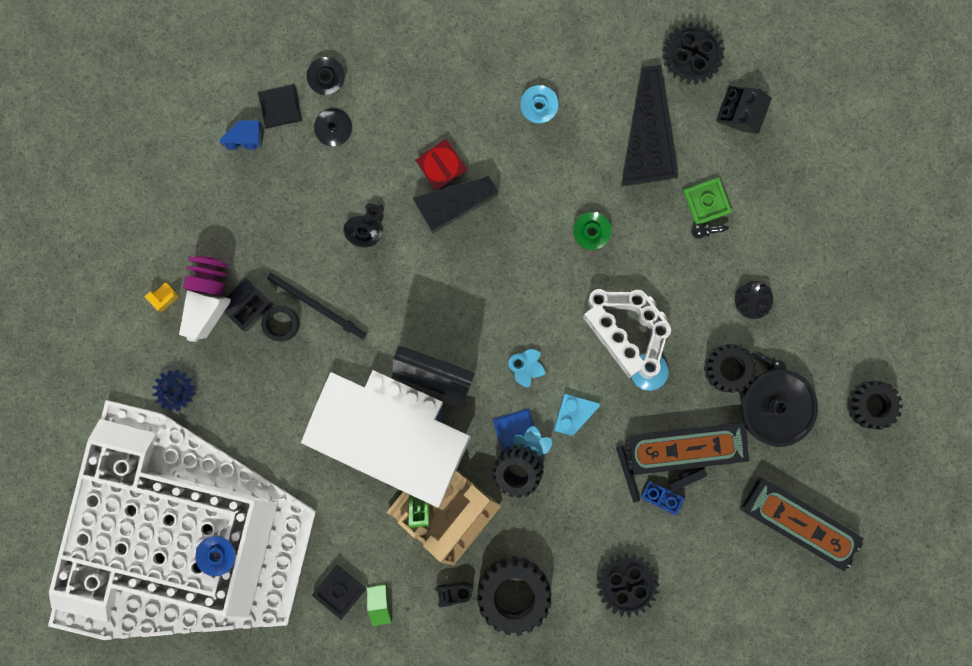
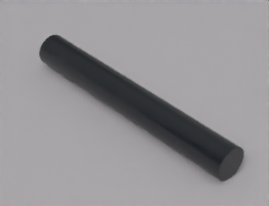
[616,445,640,503]

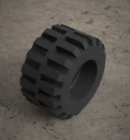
[704,344,757,393]
[847,381,903,430]
[492,444,544,498]

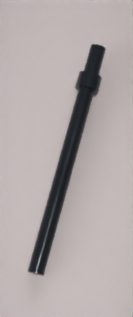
[267,273,367,340]

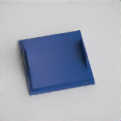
[493,408,534,451]

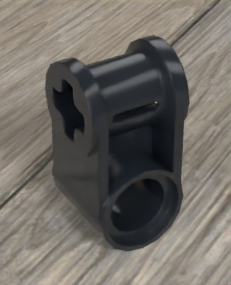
[435,582,473,607]

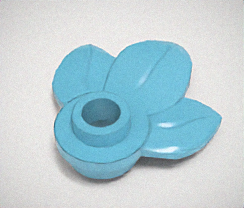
[509,349,545,387]
[514,426,552,457]

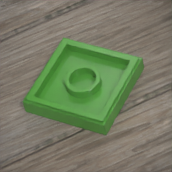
[683,177,733,225]

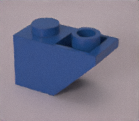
[220,120,262,150]

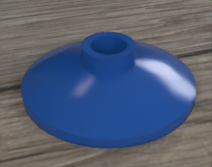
[195,536,236,576]

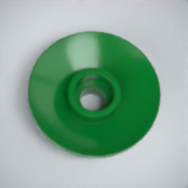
[573,212,611,250]

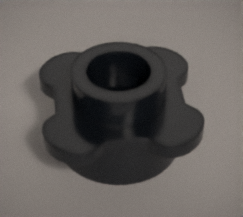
[364,203,384,223]

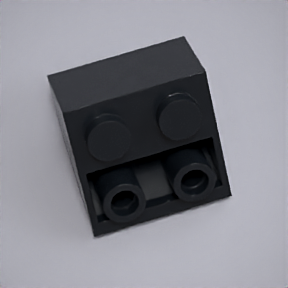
[716,86,772,134]
[224,278,274,332]

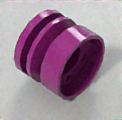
[182,256,230,296]

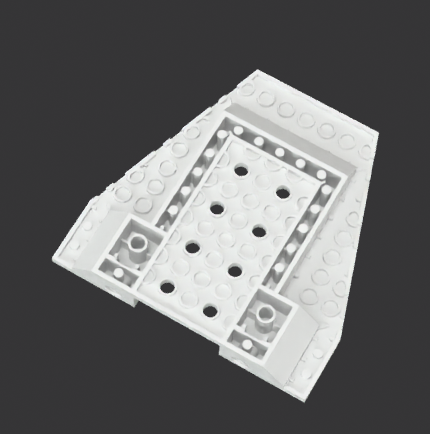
[48,400,316,640]

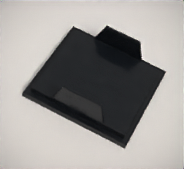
[258,84,302,129]

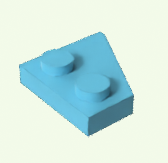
[554,394,600,436]

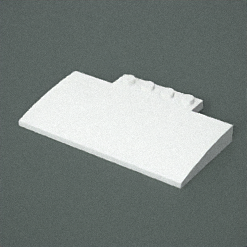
[301,370,471,508]

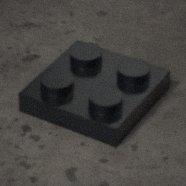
[312,564,367,620]

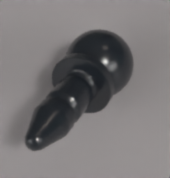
[691,224,729,239]
[752,351,786,370]

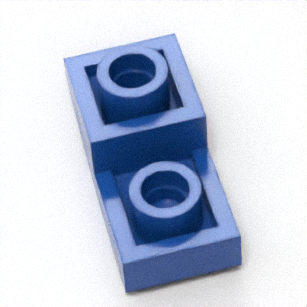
[641,481,686,516]

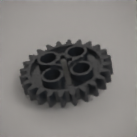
[662,22,725,85]
[596,553,660,617]

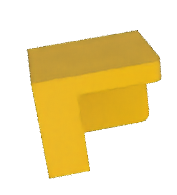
[145,283,179,312]

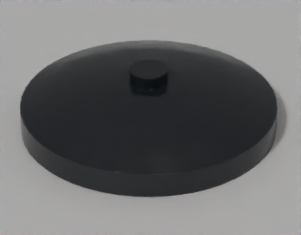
[741,369,818,447]

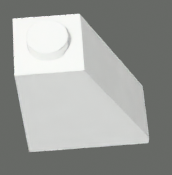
[179,290,230,342]

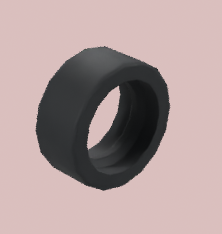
[261,305,300,342]

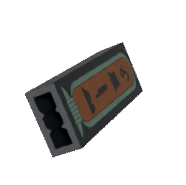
[625,422,749,475]
[740,477,864,572]

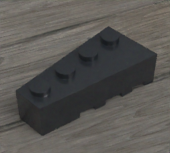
[413,176,498,233]

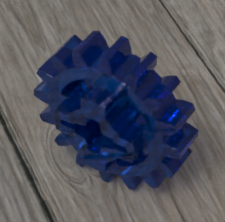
[152,370,196,411]

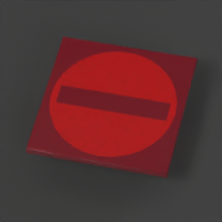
[415,139,467,191]

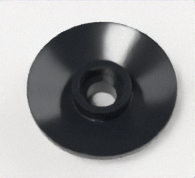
[307,57,345,95]
[314,109,352,147]
[343,216,382,248]

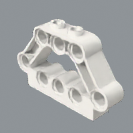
[583,289,671,379]

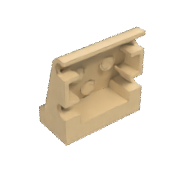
[386,470,501,566]

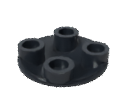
[735,281,773,319]

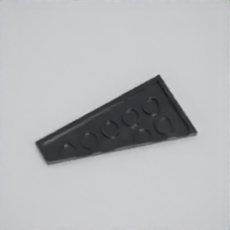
[621,65,678,187]

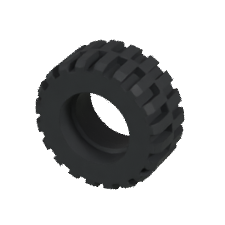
[477,557,552,636]

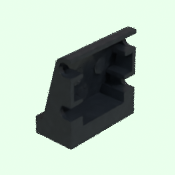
[391,345,475,409]

